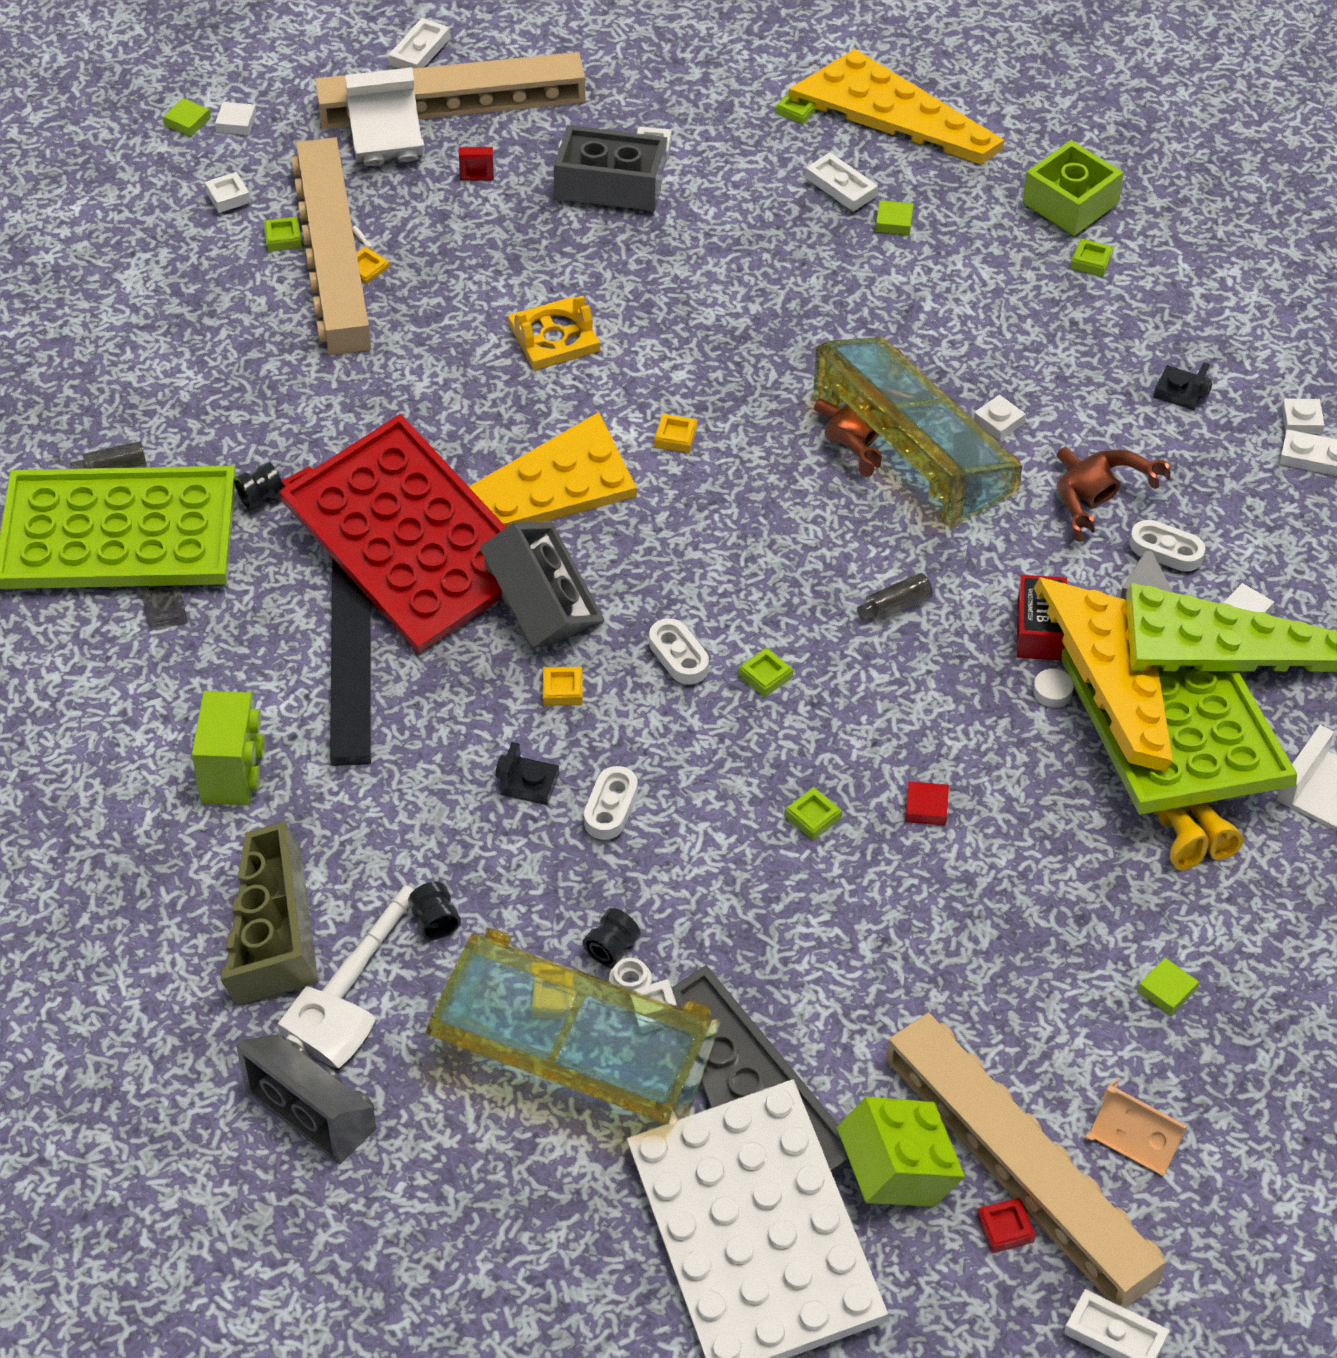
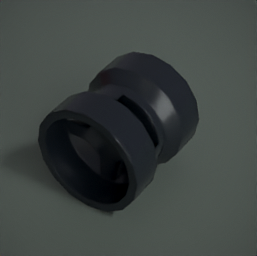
[234,462,284,511]
[408,882,461,941]
[582,908,641,968]

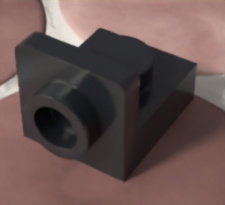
[1153,362,1213,411]
[495,742,560,806]

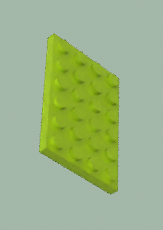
[0,466,236,589]
[1061,649,1297,815]

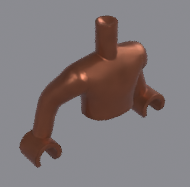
[814,390,932,477]
[1056,447,1171,542]

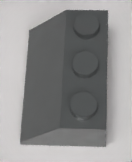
[554,125,668,211]
[479,522,605,648]
[236,1035,376,1164]

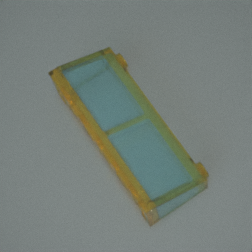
[813,337,1023,529]
[425,928,721,1125]

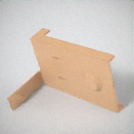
[1085,1078,1188,1176]

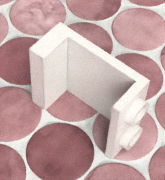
[345,67,424,166]
[1277,725,1337,831]

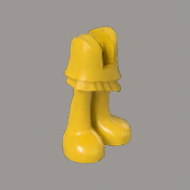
[1154,802,1244,871]

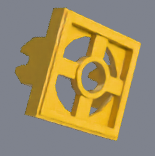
[508,296,600,370]

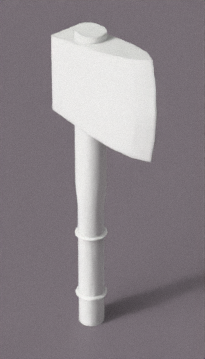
[278,886,414,1069]

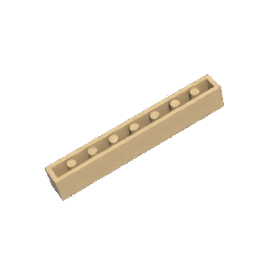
[316,52,586,129]
[291,137,371,355]
[886,1012,1166,1308]

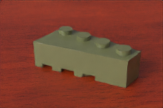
[220,821,319,1005]

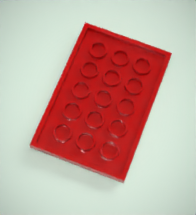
[279,413,506,654]

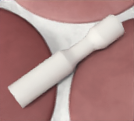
[352,226,373,250]

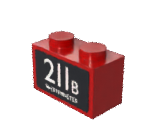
[1017,575,1067,660]

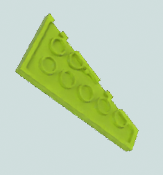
[1126,582,1337,672]

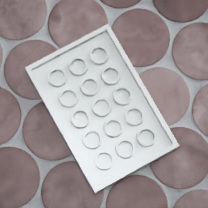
[627,1079,889,1358]

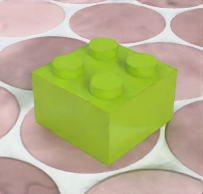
[1022,140,1124,236]
[192,691,265,805]
[837,1097,965,1207]

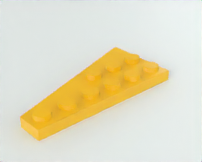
[788,49,1004,165]
[469,412,637,527]
[1033,577,1173,772]

